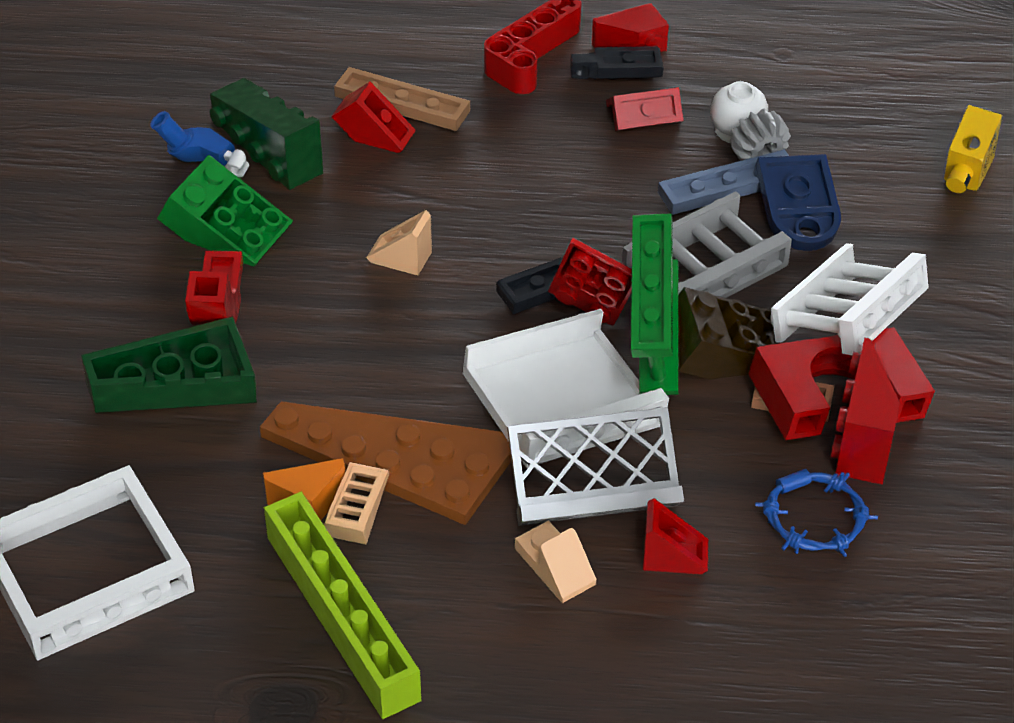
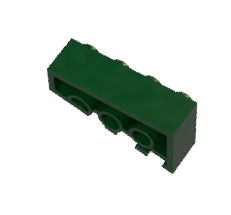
[209,78,323,190]
[81,317,257,413]

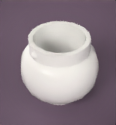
[710,81,768,143]

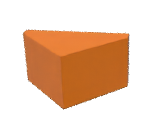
[263,458,345,520]

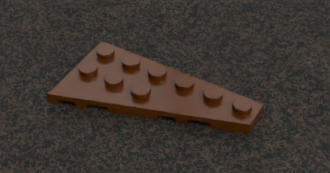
[260,401,511,525]

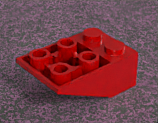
[548,238,632,326]
[831,337,900,485]

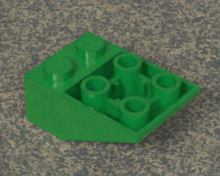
[157,155,293,267]

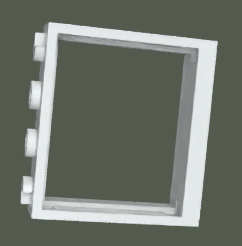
[0,465,195,661]

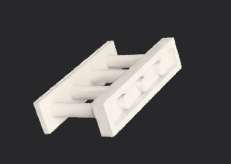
[771,243,928,355]

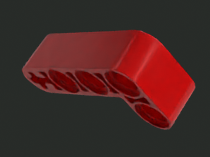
[484,0,582,94]

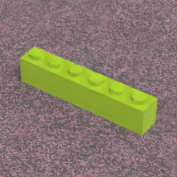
[264,491,421,720]

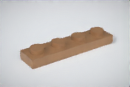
[334,67,470,131]

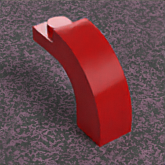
[185,251,243,326]

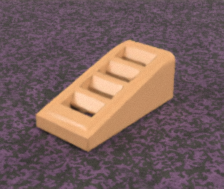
[324,462,389,545]

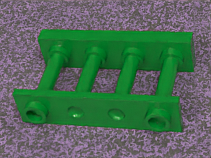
[631,213,679,395]

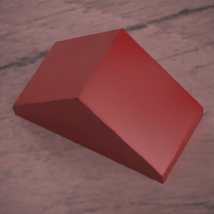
[643,498,708,574]

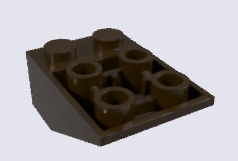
[679,287,787,379]

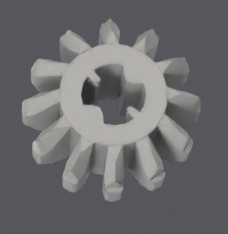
[729,108,791,161]

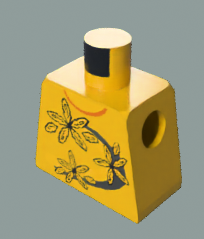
[944,105,1002,193]

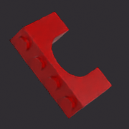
[749,327,935,440]

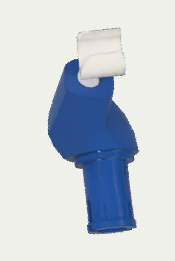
[150,111,249,177]

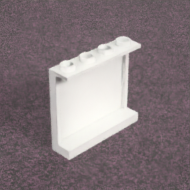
[463,309,669,468]

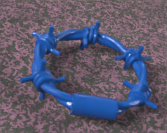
[755,469,878,557]

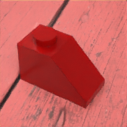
[592,3,669,52]
[331,81,416,153]

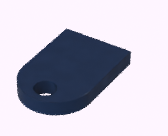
[755,154,841,251]

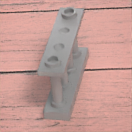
[622,191,792,298]

